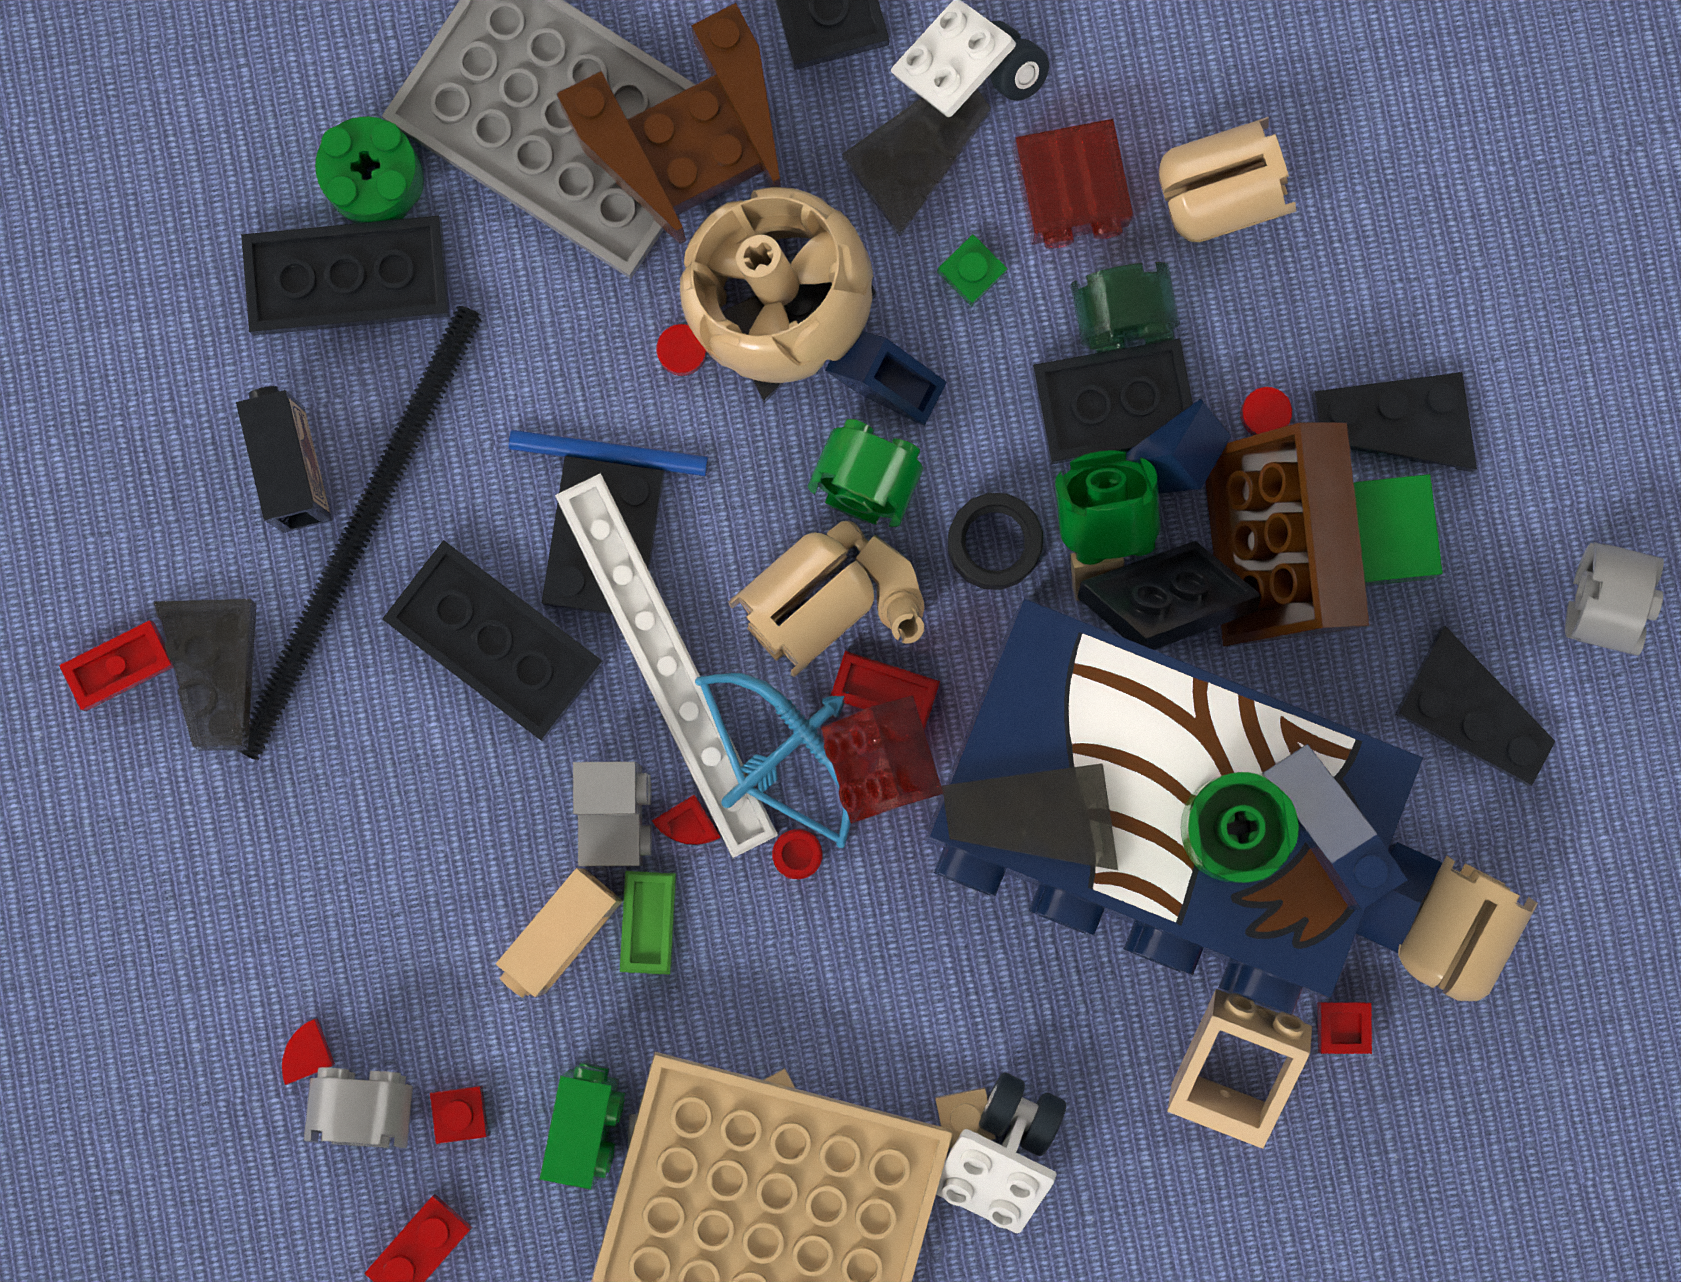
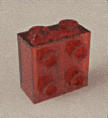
[1012,119,1133,249]
[821,696,944,824]

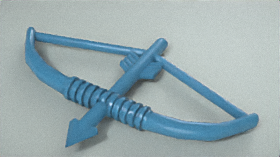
[695,673,854,848]

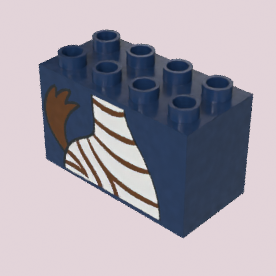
[924,598,1424,1015]

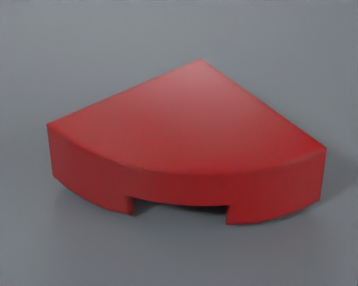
[652,794,721,845]
[282,1018,335,1085]

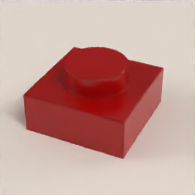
[1317,1002,1372,1054]
[430,1085,489,1144]

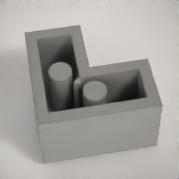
[573,761,652,867]

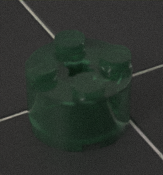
[1070,262,1180,353]

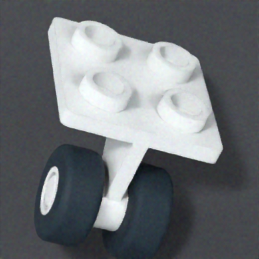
[891,0,1049,117]
[936,1072,1066,1233]

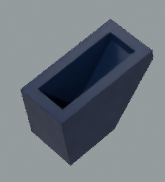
[825,331,947,426]

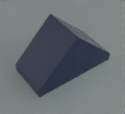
[1126,398,1231,494]
[1356,842,1442,953]

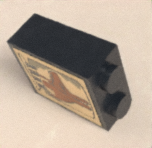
[236,386,332,533]

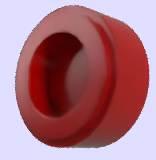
[656,324,707,376]
[1240,387,1292,436]
[772,829,823,880]

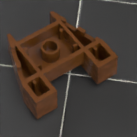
[557,3,781,244]

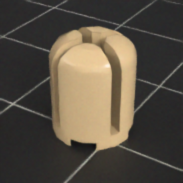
[1159,117,1296,242]
[728,532,874,677]
[1398,855,1538,1001]

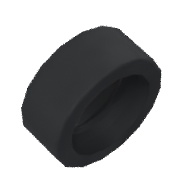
[948,493,1043,590]

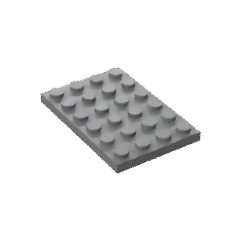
[382,0,696,279]

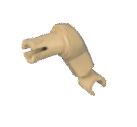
[827,521,924,644]

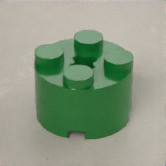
[315,116,424,223]
[808,419,923,527]
[1055,450,1160,565]
[1180,772,1299,883]

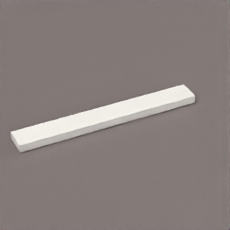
[555,473,778,858]

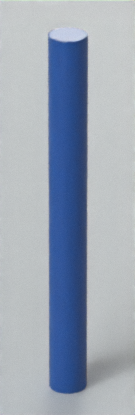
[509,430,708,476]

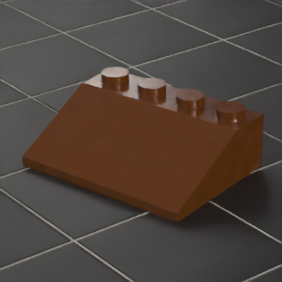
[1205,422,1370,647]

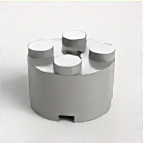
[1565,542,1664,656]
[304,1067,413,1148]

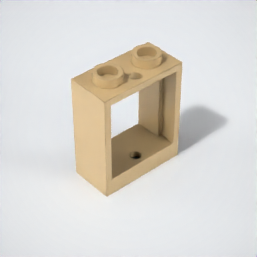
[496,868,623,998]
[1167,989,1312,1149]

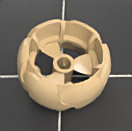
[680,187,874,383]

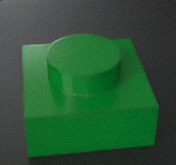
[937,234,1008,307]

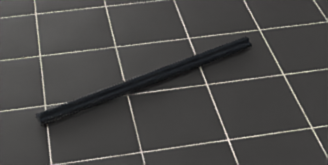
[232,306,482,760]

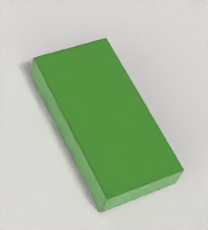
[620,871,677,975]

